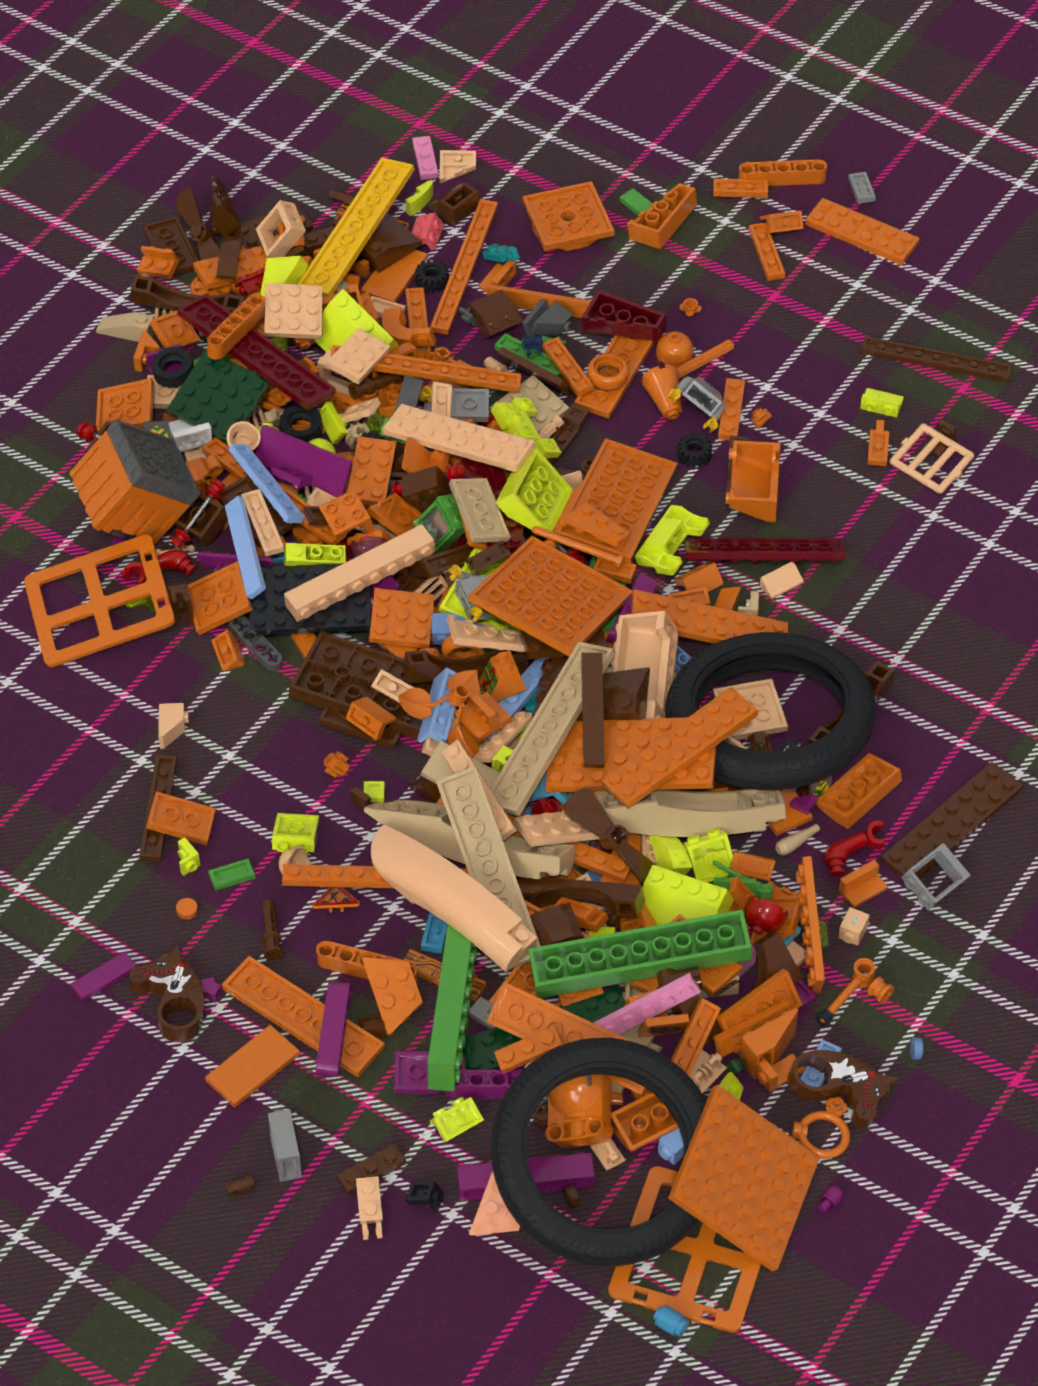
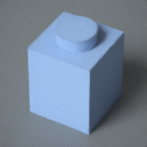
[658,1128,684,1165]

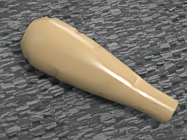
[775,824,820,856]

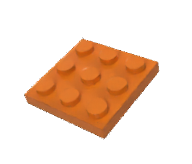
[96,378,154,432]
[188,561,253,635]
[369,588,434,648]

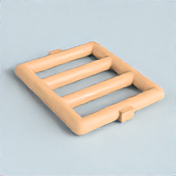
[890,423,974,494]

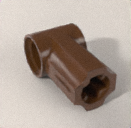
[657,966,702,988]

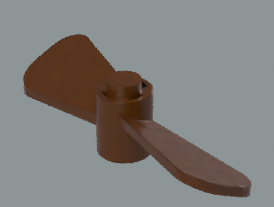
[176,188,220,260]
[564,788,656,885]

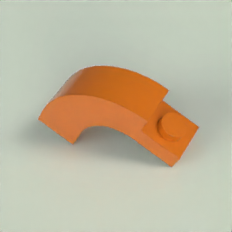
[382,308,436,349]

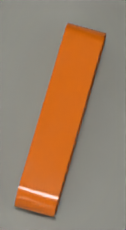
[738,160,827,186]
[207,294,265,359]
[316,941,418,984]

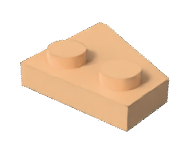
[439,150,476,183]

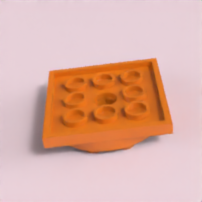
[522,181,614,251]

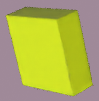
[363,781,385,802]

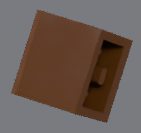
[427,183,479,226]

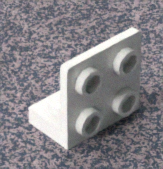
[168,420,212,452]

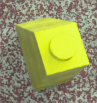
[260,256,308,297]

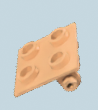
[690,1050,727,1094]

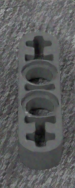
[229,615,283,672]

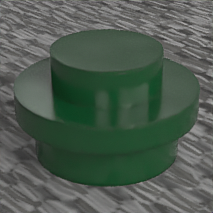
[726,1057,747,1076]

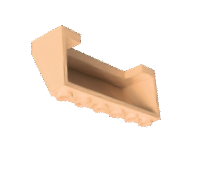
[612,611,678,719]

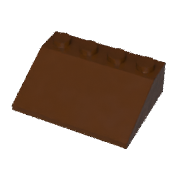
[332,212,422,273]
[576,667,650,721]

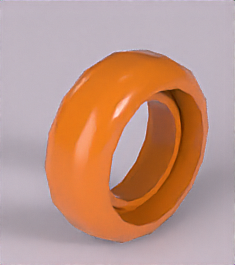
[587,353,629,390]
[442,635,485,660]

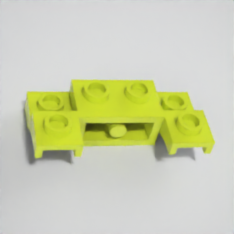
[491,397,561,459]
[635,505,710,576]

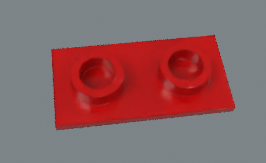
[235,268,265,296]

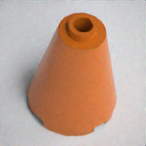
[641,364,682,420]

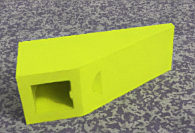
[283,543,346,566]

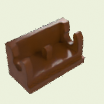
[465,540,511,575]
[168,583,194,626]

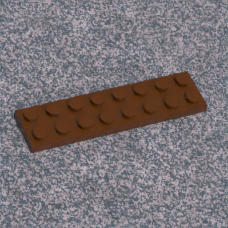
[881,762,1023,879]

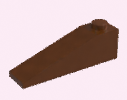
[210,175,241,237]

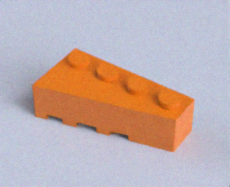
[627,183,697,249]

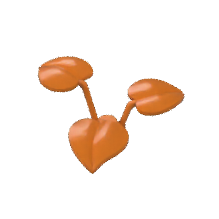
[399,670,480,757]

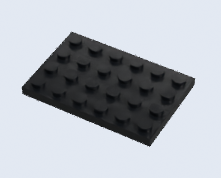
[250,563,371,636]

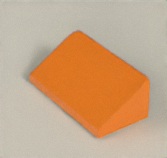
[714,587,741,611]
[211,630,246,671]

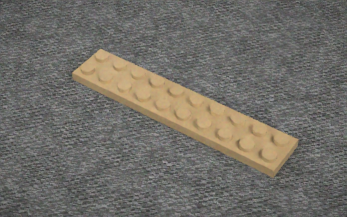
[491,642,615,816]
[436,766,540,969]

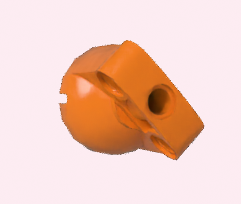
[545,1074,613,1148]

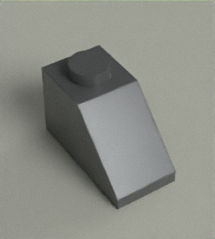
[530,301,573,336]

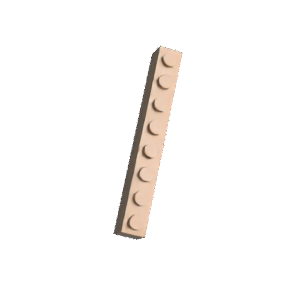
[284,524,435,622]

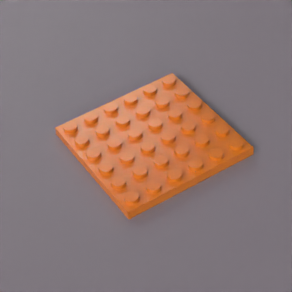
[468,536,633,657]
[668,1085,820,1272]

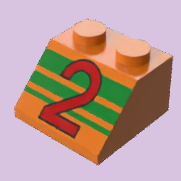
[478,650,526,702]

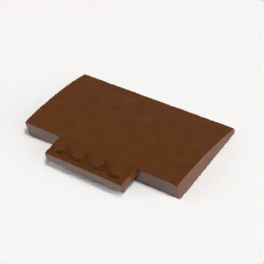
[289,631,459,750]

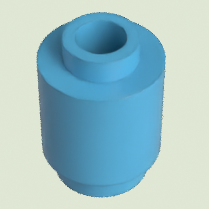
[653,1305,689,1337]

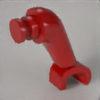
[123,549,197,585]
[824,821,885,877]

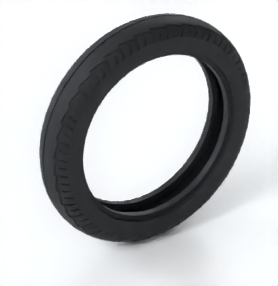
[665,632,876,790]
[491,1038,707,1267]

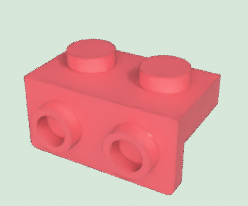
[411,212,444,250]

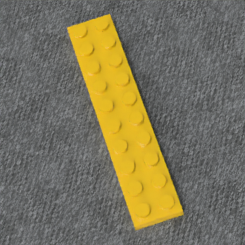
[297,158,415,298]

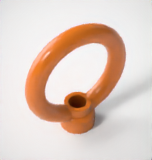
[792,1111,850,1159]

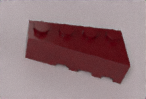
[582,290,667,341]

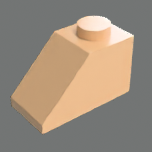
[159,703,189,749]

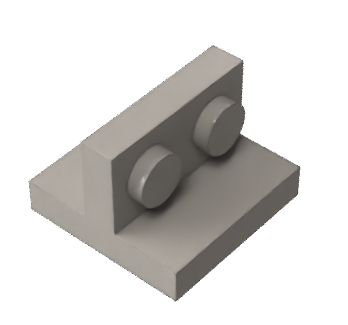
[450,388,489,425]

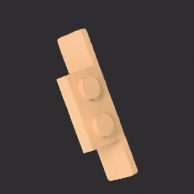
[474,711,533,765]

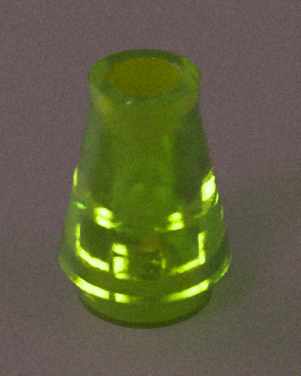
[367,413,386,432]

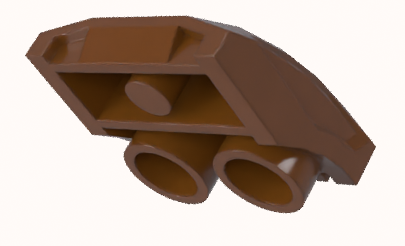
[530,903,584,946]

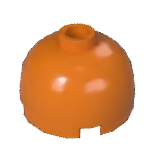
[656,331,694,367]

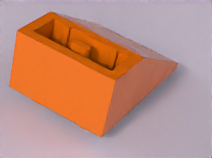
[740,1008,798,1080]

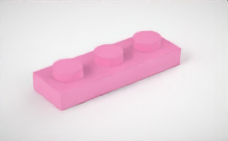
[412,136,438,180]

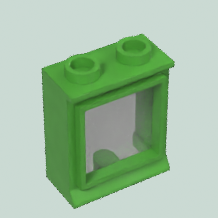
[413,494,465,555]

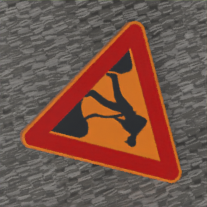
[313,887,360,913]

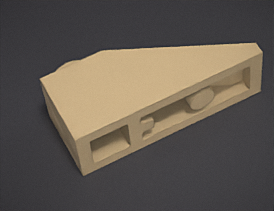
[96,312,155,342]

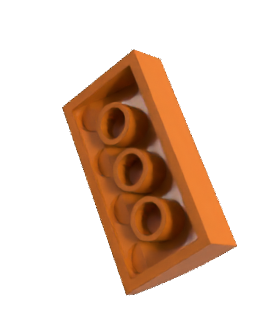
[816,753,902,829]

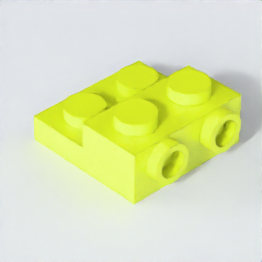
[272,813,319,853]
[683,828,733,883]

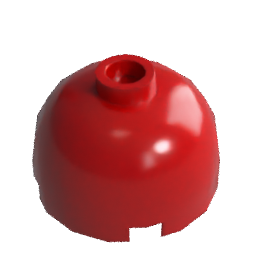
[744,895,788,935]

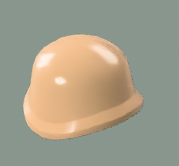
[227,421,261,451]
[279,846,311,874]

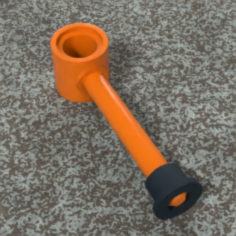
[815,958,875,1028]

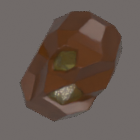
[747,731,772,752]

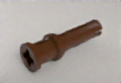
[348,373,403,400]
[261,899,283,960]

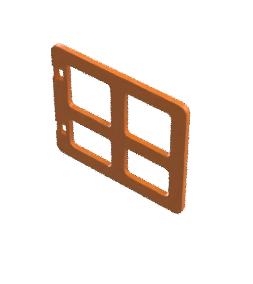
[24,534,175,667]
[608,1166,761,1333]

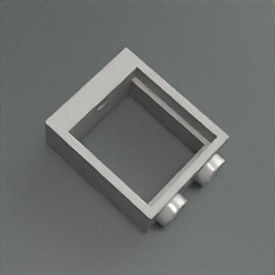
[901,843,971,910]
[268,1109,302,1182]

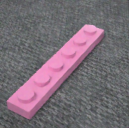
[594,973,701,1035]

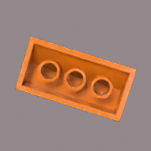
[611,1093,679,1152]

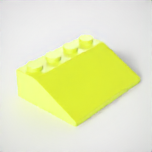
[313,289,399,376]
[495,448,573,532]
[643,865,734,925]

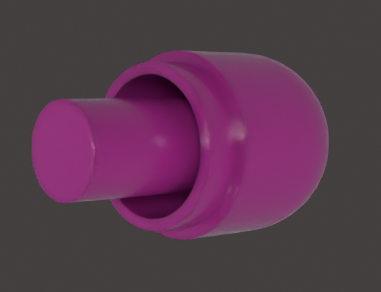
[818,1186,843,1213]

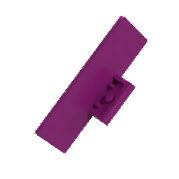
[255,425,352,497]

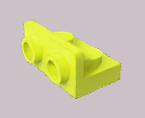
[860,388,904,418]
[429,1097,484,1142]

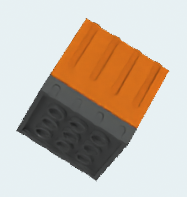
[69,419,200,545]

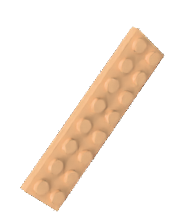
[382,404,536,472]

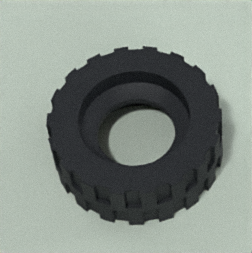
[151,347,194,388]
[279,404,322,442]

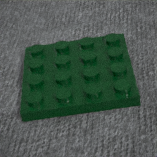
[166,348,272,444]

